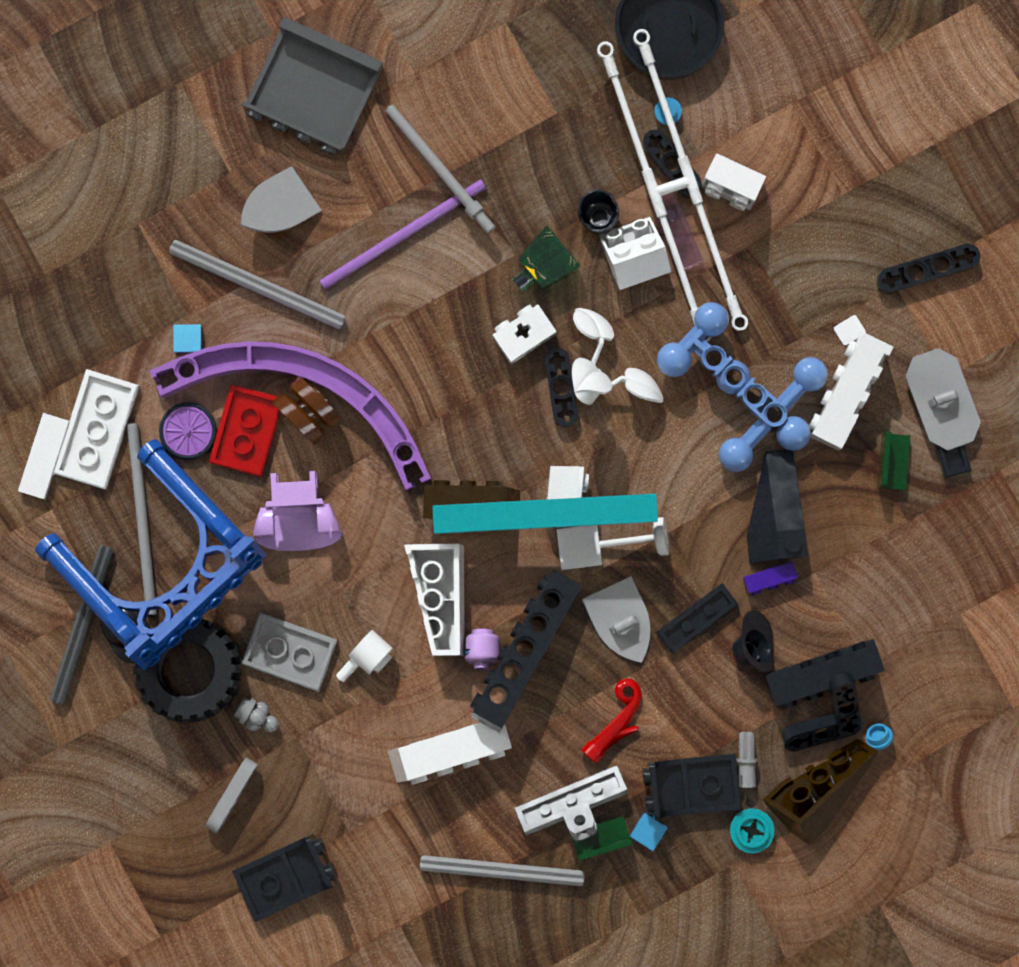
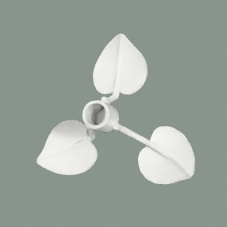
[572,308,663,405]

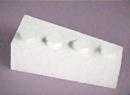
[809,332,893,451]
[404,544,465,656]

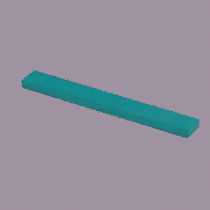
[433,494,658,534]

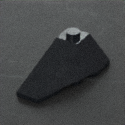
[746,449,807,563]

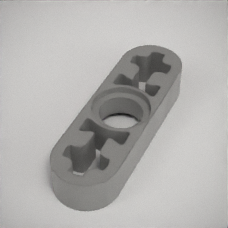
[205,757,258,834]

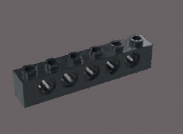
[469,570,582,733]

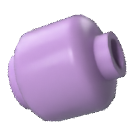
[464,629,501,670]

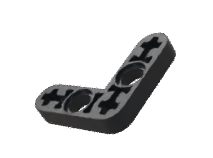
[781,673,862,751]

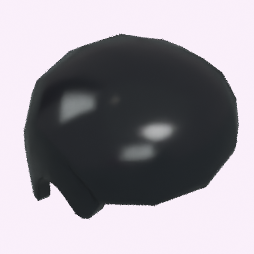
[578,189,620,235]

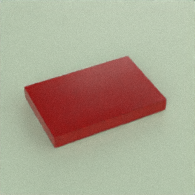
[209,384,281,478]

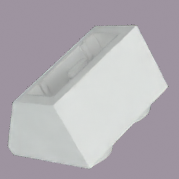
[701,153,766,211]
[599,217,671,290]
[547,466,589,499]

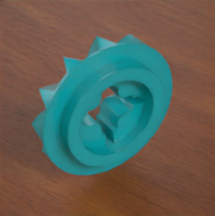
[730,809,774,853]

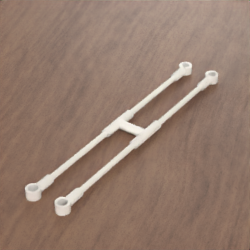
[597,29,748,342]

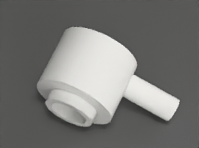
[336,630,393,682]

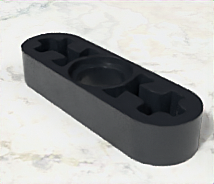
[642,129,702,198]
[545,348,578,427]

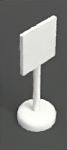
[556,517,670,570]

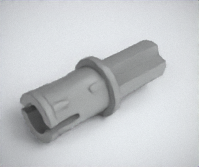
[736,731,758,788]

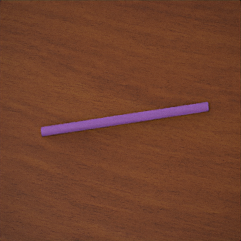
[320,179,486,290]

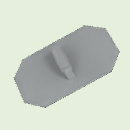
[905,348,981,451]

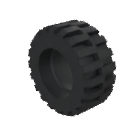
[133,619,243,723]

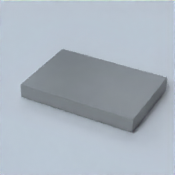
[242,612,338,692]

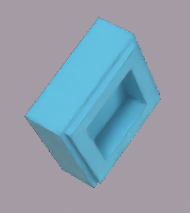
[173,324,202,353]

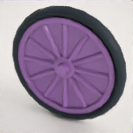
[159,402,217,460]

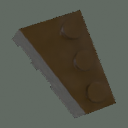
[423,480,520,520]

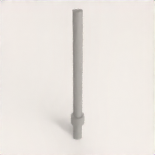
[385,105,496,234]

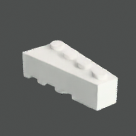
[388,722,512,785]

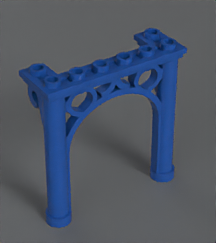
[35,439,267,670]

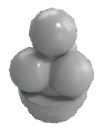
[234,697,279,732]

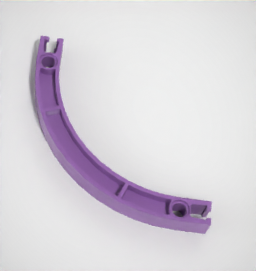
[150,341,432,491]

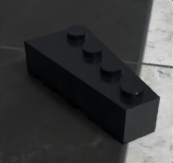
[763,639,885,710]

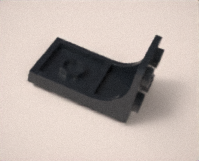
[642,753,741,820]
[232,833,339,922]

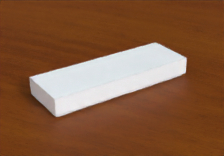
[18,413,69,500]

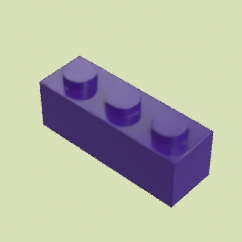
[742,561,798,596]

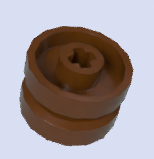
[272,376,341,445]

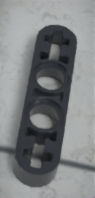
[876,244,981,294]

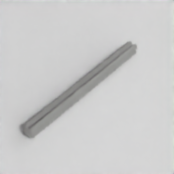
[169,240,346,329]

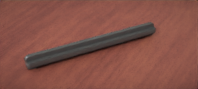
[50,545,114,704]

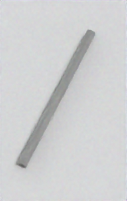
[127,423,157,615]

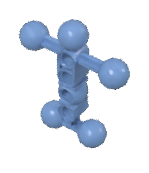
[657,302,828,473]

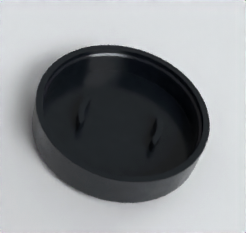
[614,0,724,80]

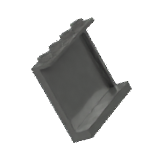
[242,17,384,156]

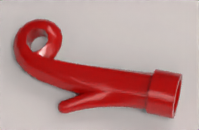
[580,678,642,764]

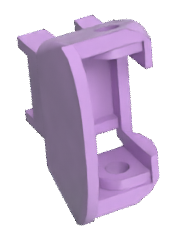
[253,471,343,551]

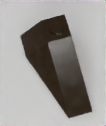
[763,739,878,845]

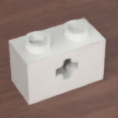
[492,305,557,365]

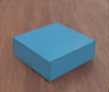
[630,813,668,851]

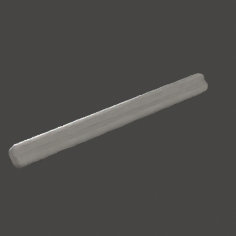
[420,855,585,886]

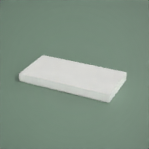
[53,369,140,490]

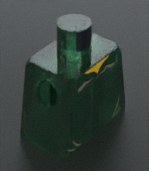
[512,226,581,292]

